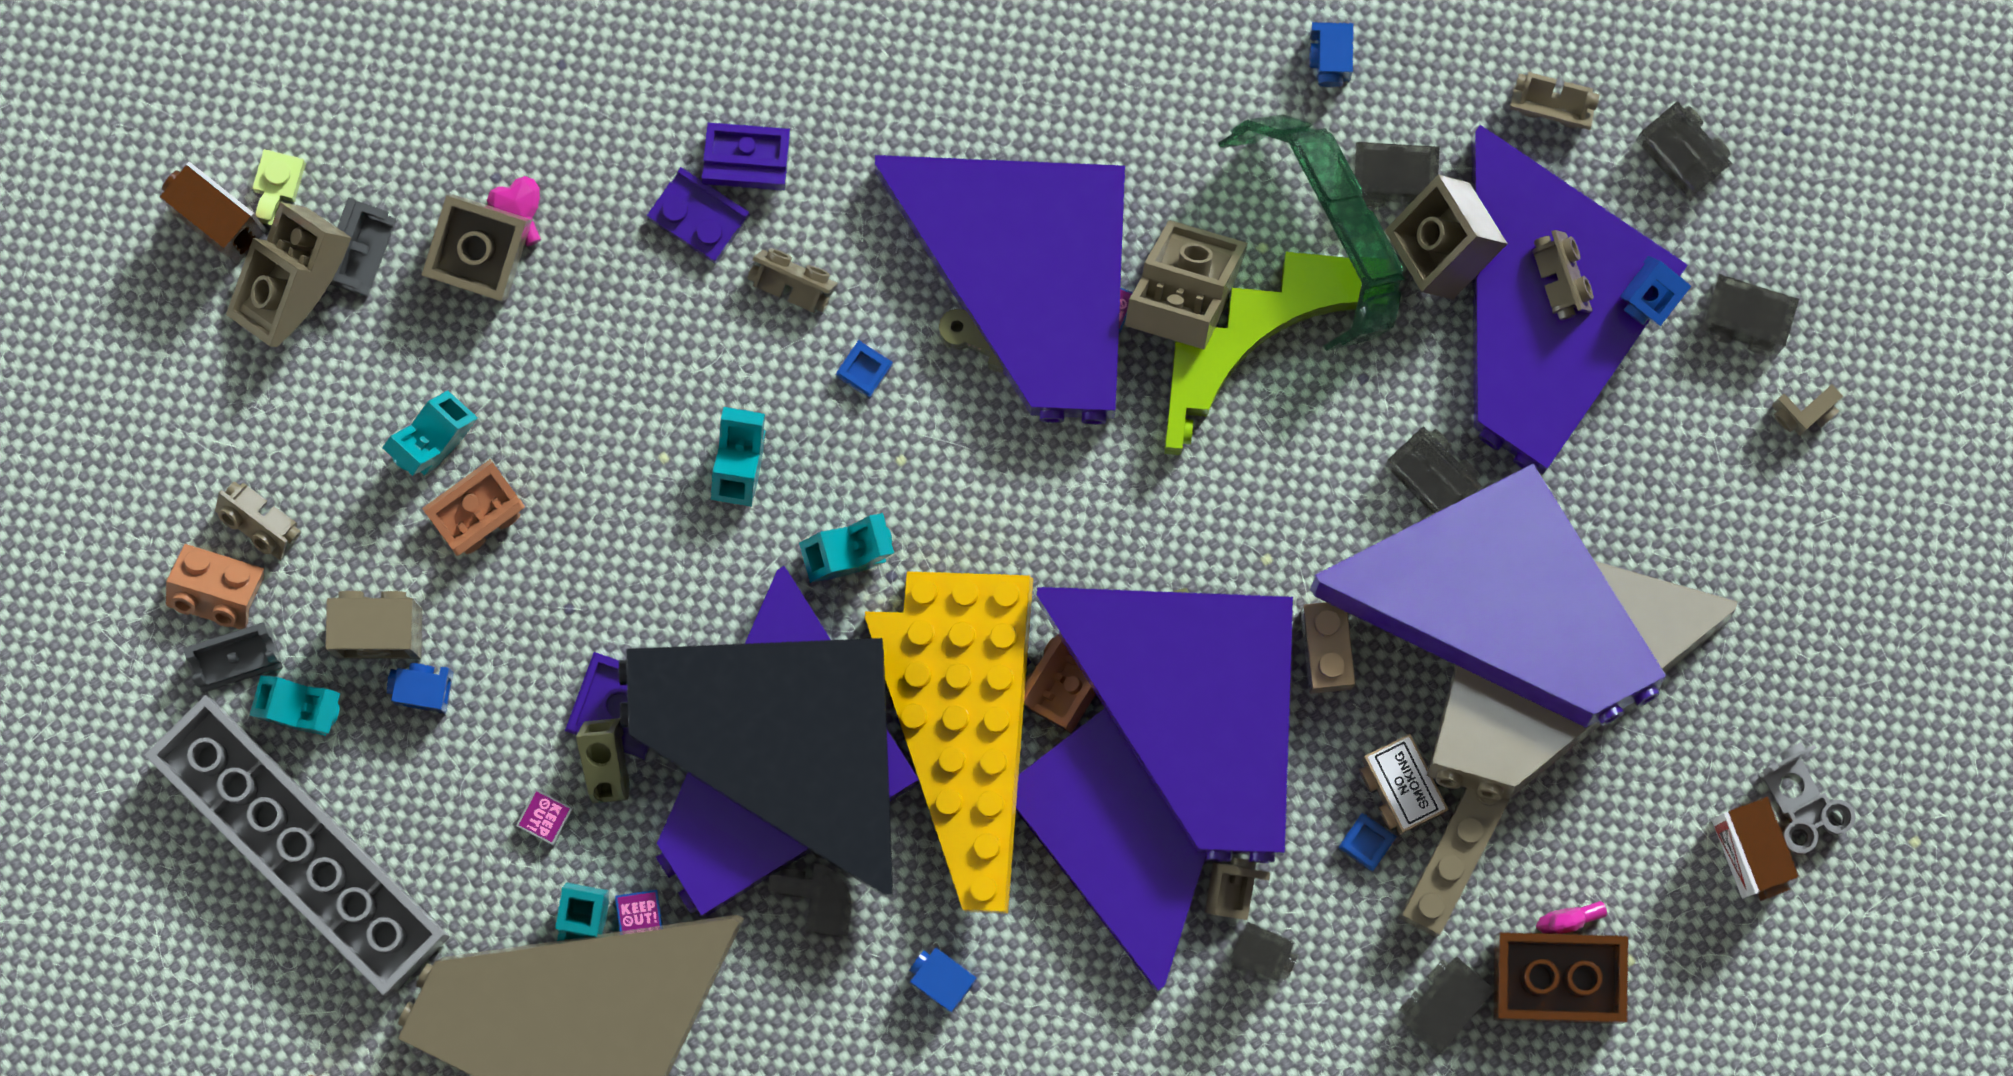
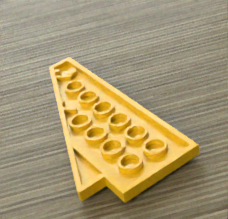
[865,571,1033,914]

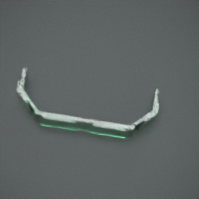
[1218,114,1405,351]

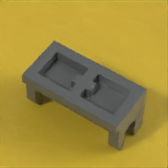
[330,197,397,297]
[183,622,283,693]

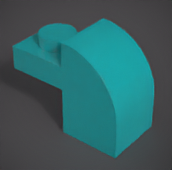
[382,390,478,476]
[711,407,766,507]
[799,513,894,583]
[249,675,340,736]
[555,882,609,941]

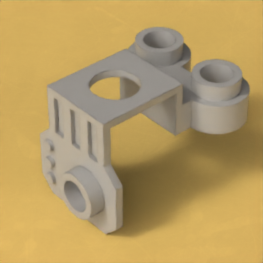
[1759,742,1855,855]

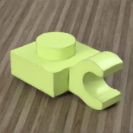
[253,149,306,226]

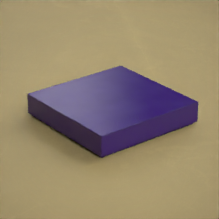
[565,652,649,760]

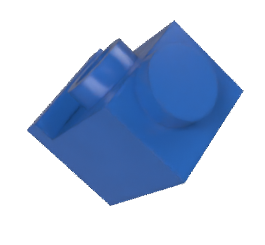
[1309,22,1354,87]
[1620,256,1691,326]
[387,663,454,714]

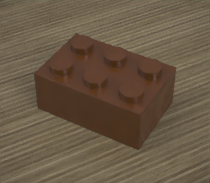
[1493,932,1628,1024]

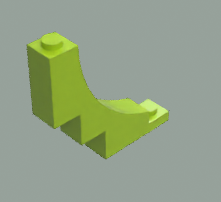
[1164,251,1392,455]

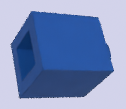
[909,947,977,1014]

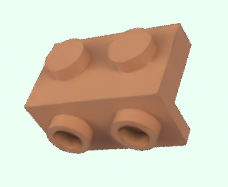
[422,459,525,556]
[166,544,264,630]
[1024,634,1096,734]

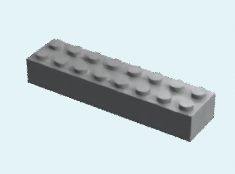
[145,695,450,998]

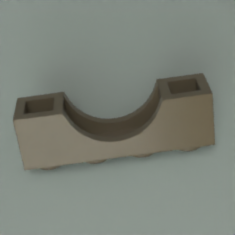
[1398,787,1510,938]

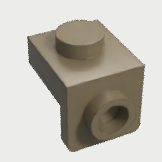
[1772,384,1843,436]
[1205,857,1270,920]

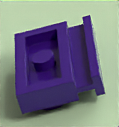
[702,122,790,191]
[646,167,750,264]

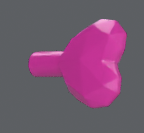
[487,176,541,247]
[1536,901,1607,934]

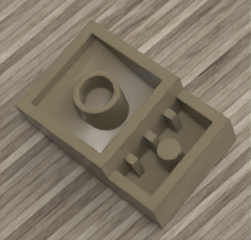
[226,202,352,347]
[1125,220,1248,349]

